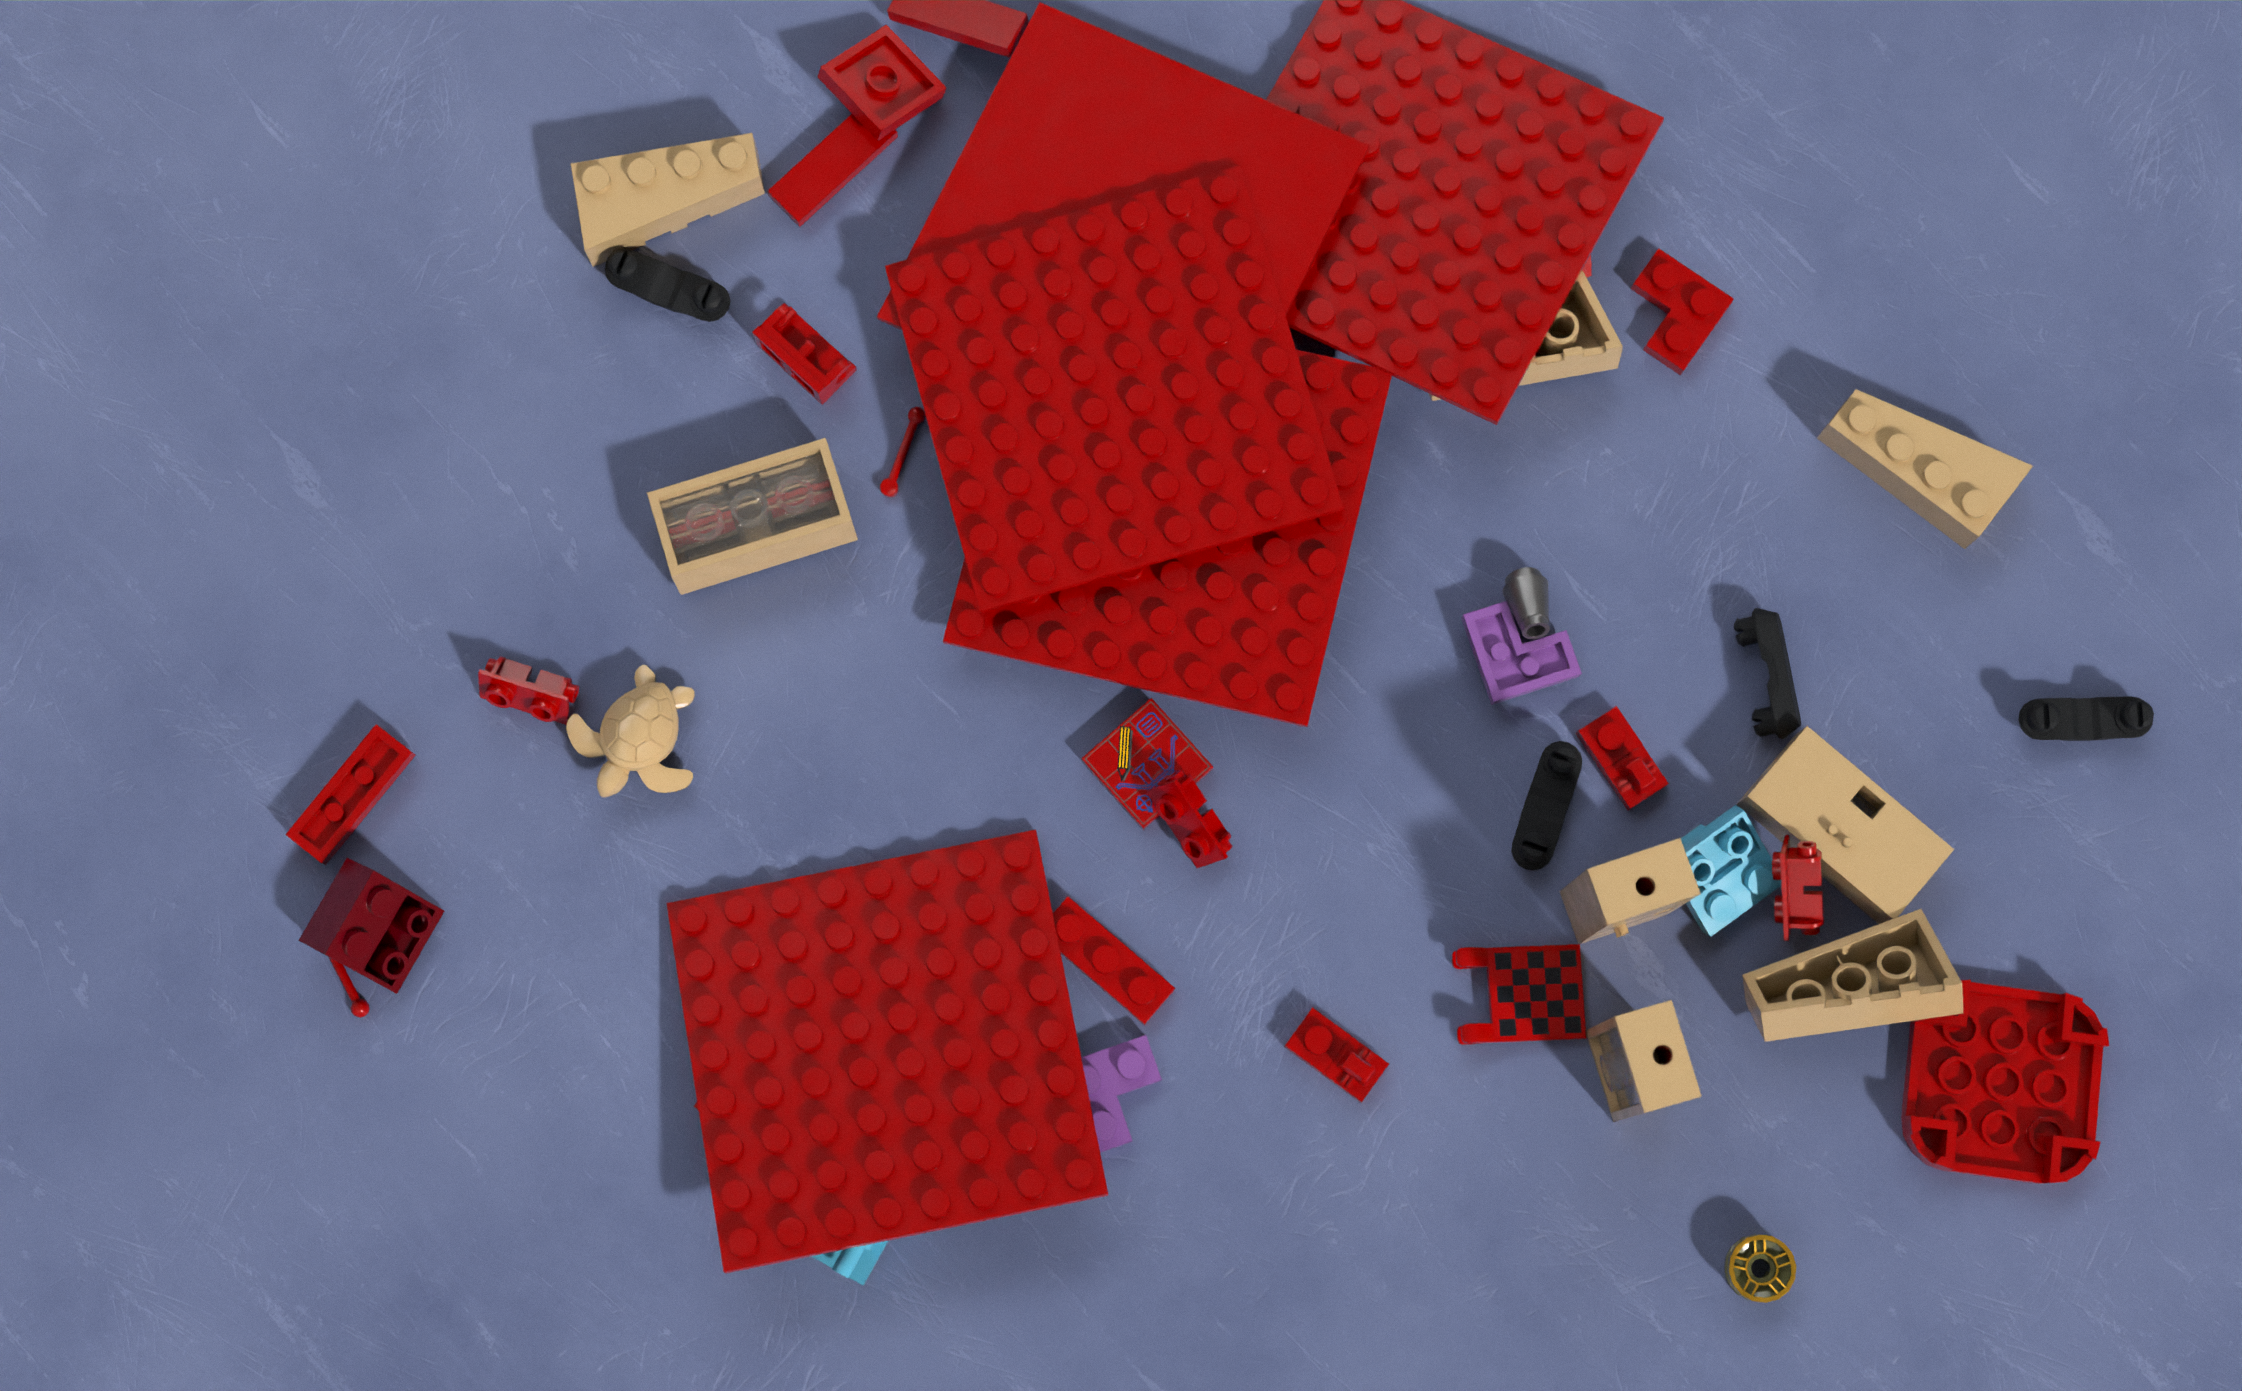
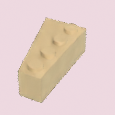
[571,133,765,267]
[1428,270,1623,401]
[1817,389,2033,549]
[1742,909,1964,1042]

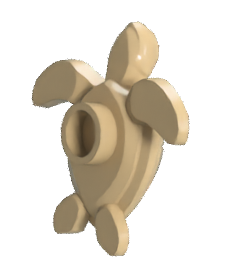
[566,665,695,798]

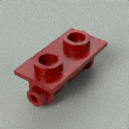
[478,656,579,725]
[1146,769,1233,868]
[1772,835,1824,941]

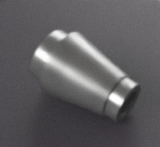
[1503,567,1550,639]

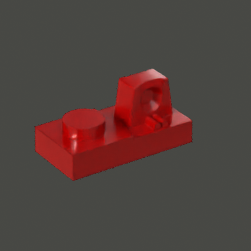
[1576,706,1669,811]
[1284,1007,1389,1103]

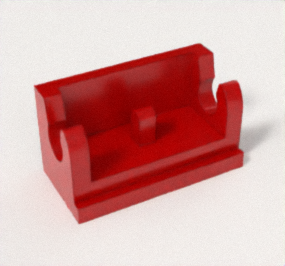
[752,303,857,405]

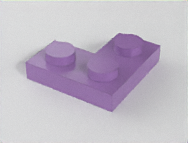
[1461,601,1582,705]
[1081,1035,1162,1153]

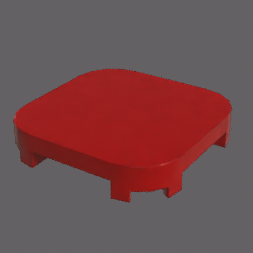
[1901,980,2109,1184]

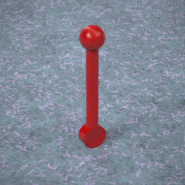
[880,407,926,498]
[329,958,370,1018]

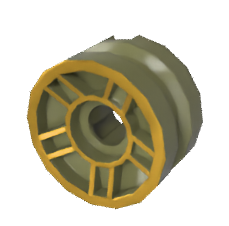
[1724,1234,1796,1303]

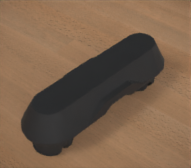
[605,249,730,322]
[1734,608,1801,739]
[2018,696,2154,741]
[1511,741,1582,871]

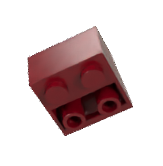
[298,858,444,994]

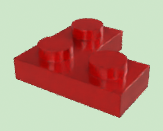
[1631,248,1734,376]

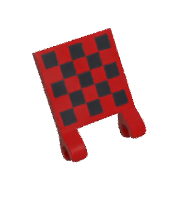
[1452,944,1587,1045]

